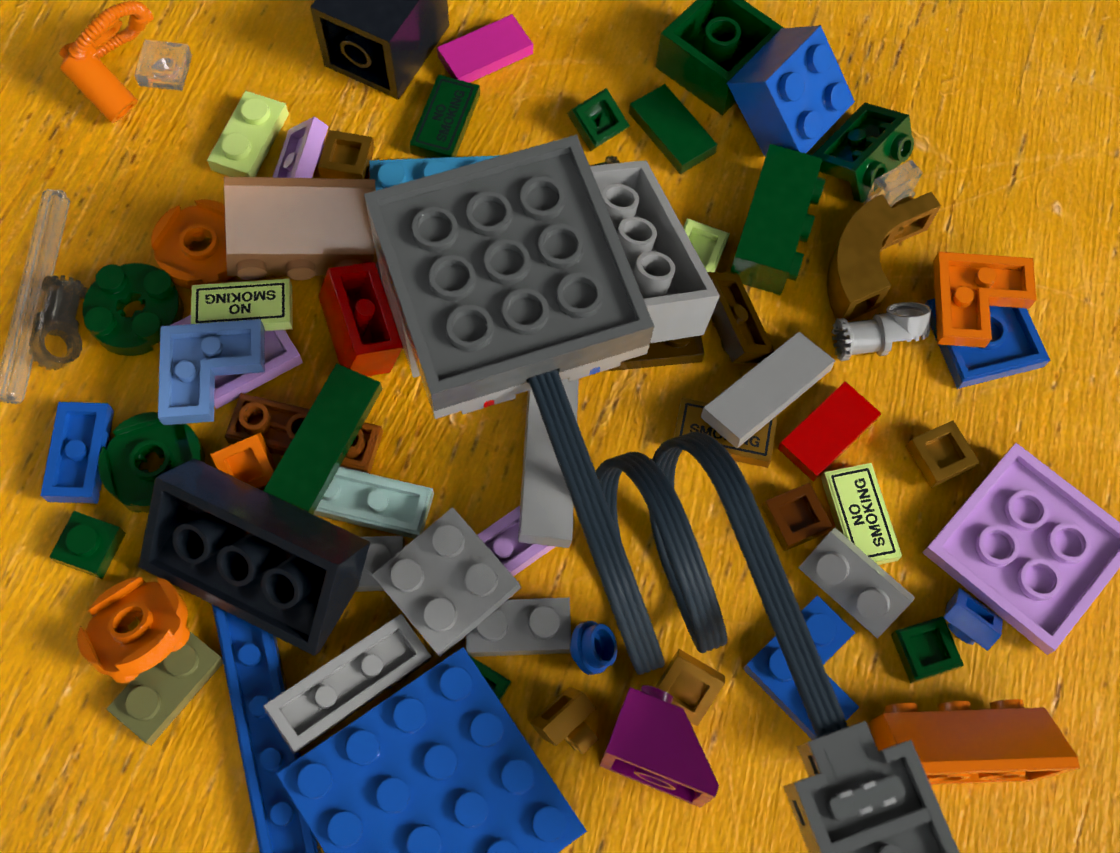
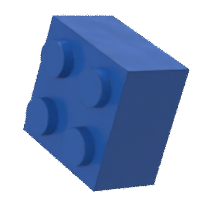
[727,25,855,157]

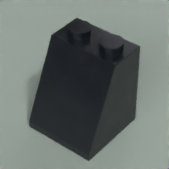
[310,0,449,100]

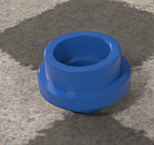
[570,621,618,675]

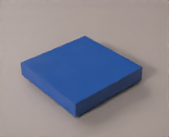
[925,298,1050,389]

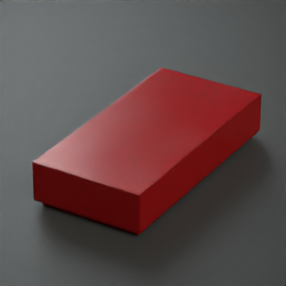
[777,381,882,482]

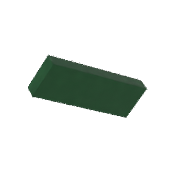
[263,363,382,514]

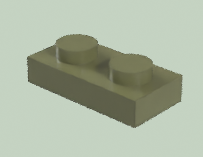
[107,632,223,746]

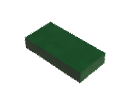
[629,84,718,174]

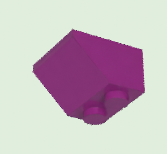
[600,685,719,808]

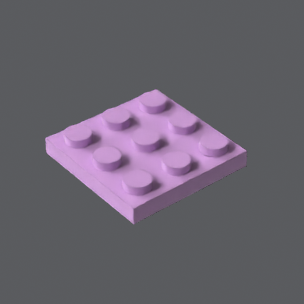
[922,443,1120,655]

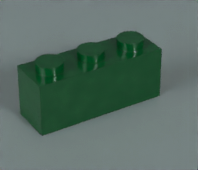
[730,144,826,295]

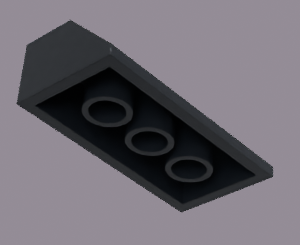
[138,458,370,656]

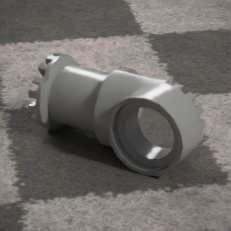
[832,302,931,361]

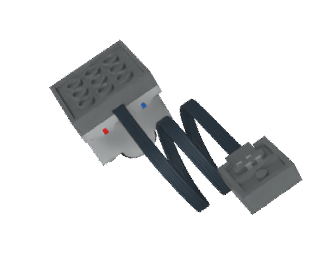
[364,135,959,853]

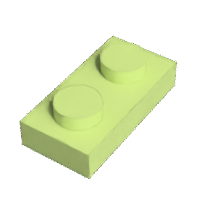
[207,91,289,177]

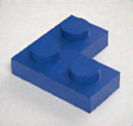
[743,595,859,740]

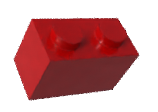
[318,262,403,377]

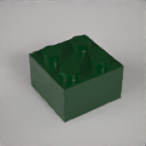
[656,0,784,116]

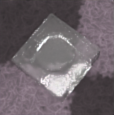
[134,39,192,91]
[864,159,923,207]

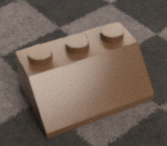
[224,177,376,280]

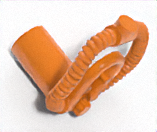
[59,1,154,124]

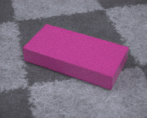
[437,14,533,83]

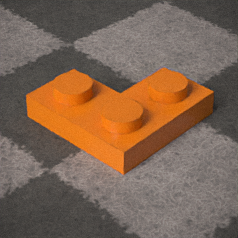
[933,251,1037,348]

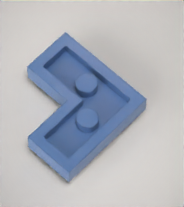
[158,319,265,425]

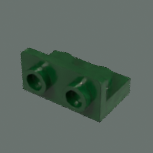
[812,103,914,203]

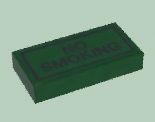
[409,74,480,158]

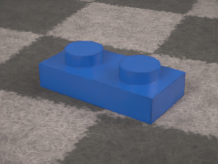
[40,402,114,504]

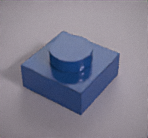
[943,588,1003,651]

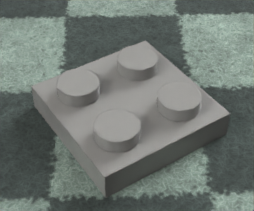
[372,507,521,657]

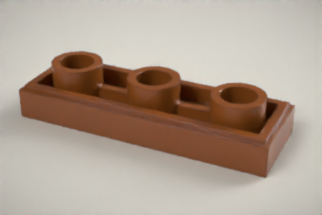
[225,393,383,474]

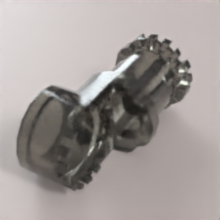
[29,275,87,371]

